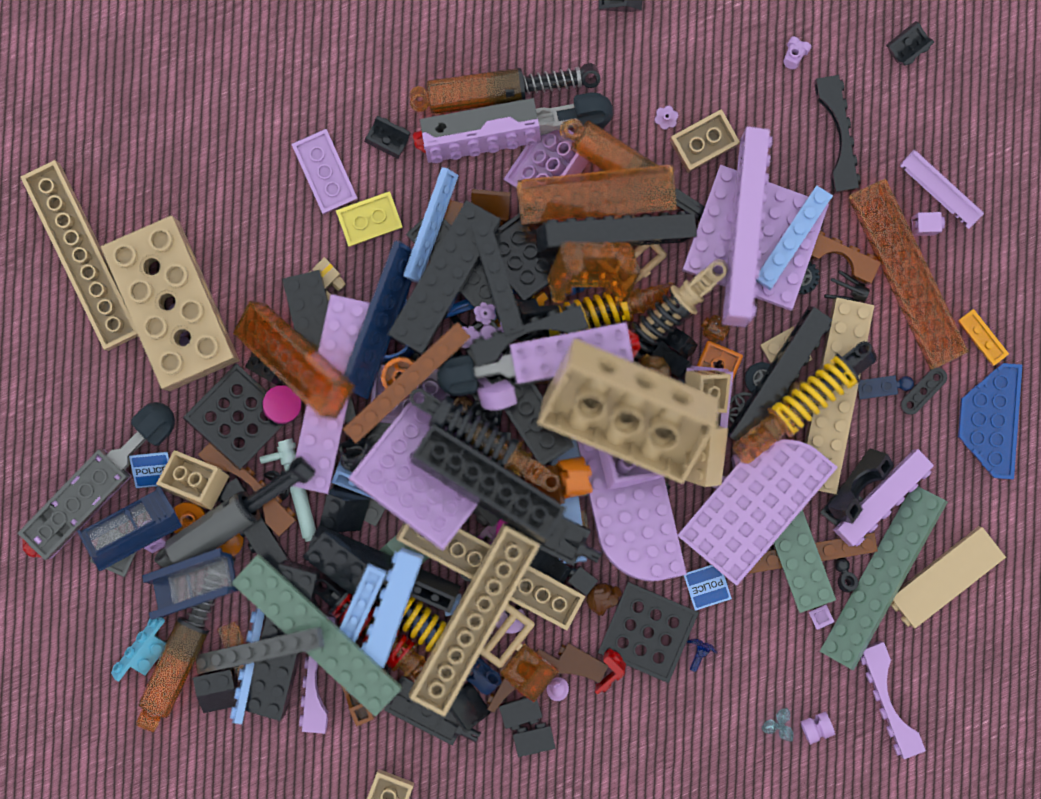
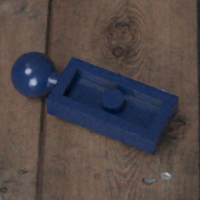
[858,375,914,400]

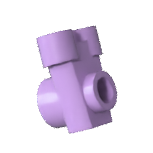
[783,37,811,69]

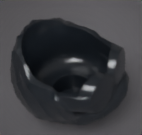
[468,399,503,431]
[339,436,373,472]

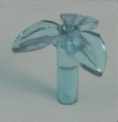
[761,708,794,741]

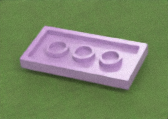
[292,129,358,215]

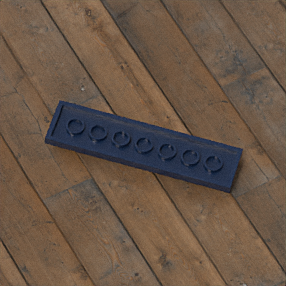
[339,240,413,399]

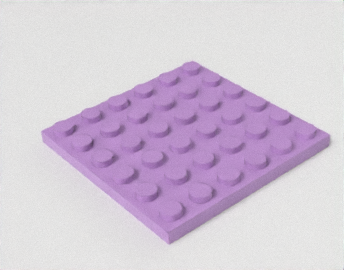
[682,165,829,311]
[348,392,511,551]

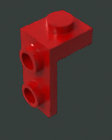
[594,648,626,695]

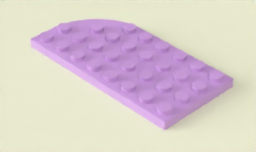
[576,440,686,581]
[678,440,838,586]

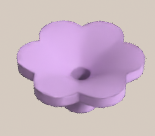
[655,106,678,130]

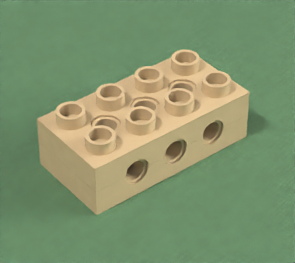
[100,215,240,391]
[538,338,719,484]

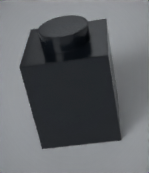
[568,566,598,596]

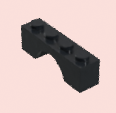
[828,448,895,524]

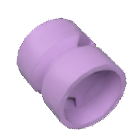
[800,712,835,745]

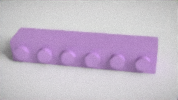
[833,449,934,546]

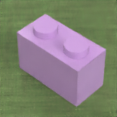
[911,212,945,236]

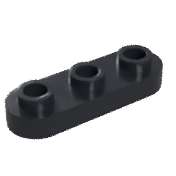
[900,368,947,415]

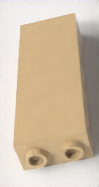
[890,526,1006,628]

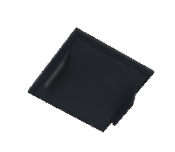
[449,682,491,733]

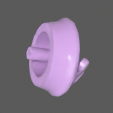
[547,677,569,701]

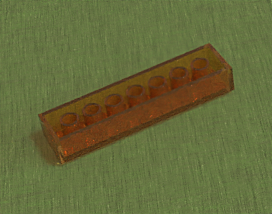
[517,165,677,225]
[233,301,355,419]

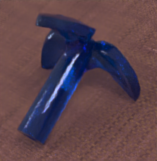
[686,639,718,672]

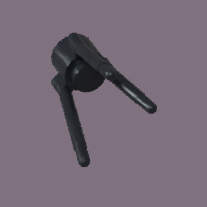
[824,270,870,303]

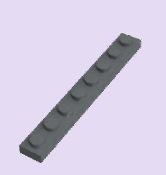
[195,628,324,674]

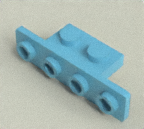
[111,617,168,682]

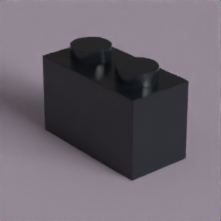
[499,693,542,730]
[513,722,556,757]

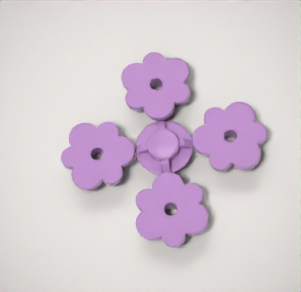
[462,302,504,364]

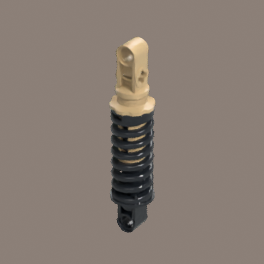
[628,259,728,364]

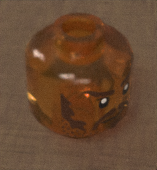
[701,314,730,343]

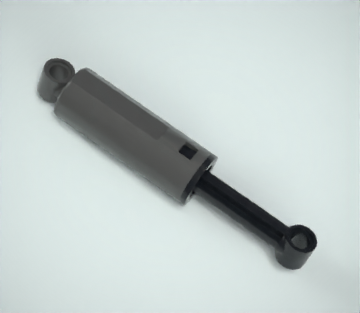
[154,456,316,568]

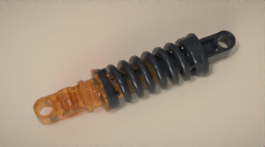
[410,389,560,491]

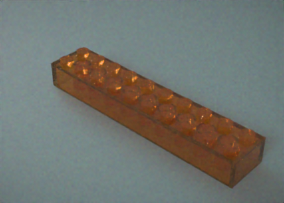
[848,178,969,369]

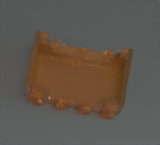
[548,242,641,302]

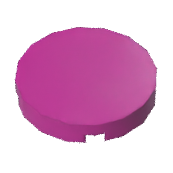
[263,386,301,424]

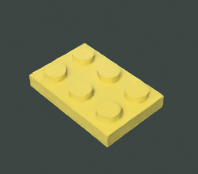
[336,191,403,247]

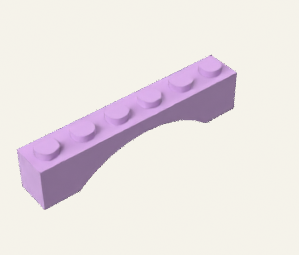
[299,615,337,734]
[860,641,926,759]

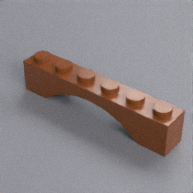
[198,443,297,536]

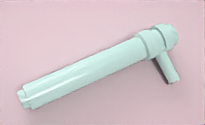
[260,438,316,542]

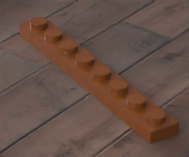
[343,322,471,443]
[726,532,878,578]

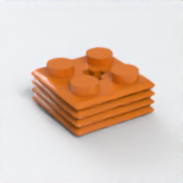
[697,341,743,381]

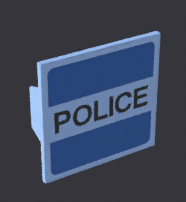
[129,452,169,488]
[684,565,732,611]

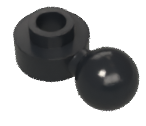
[835,558,858,593]

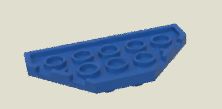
[958,363,1022,479]

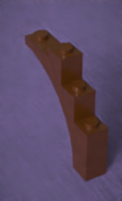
[486,642,609,713]

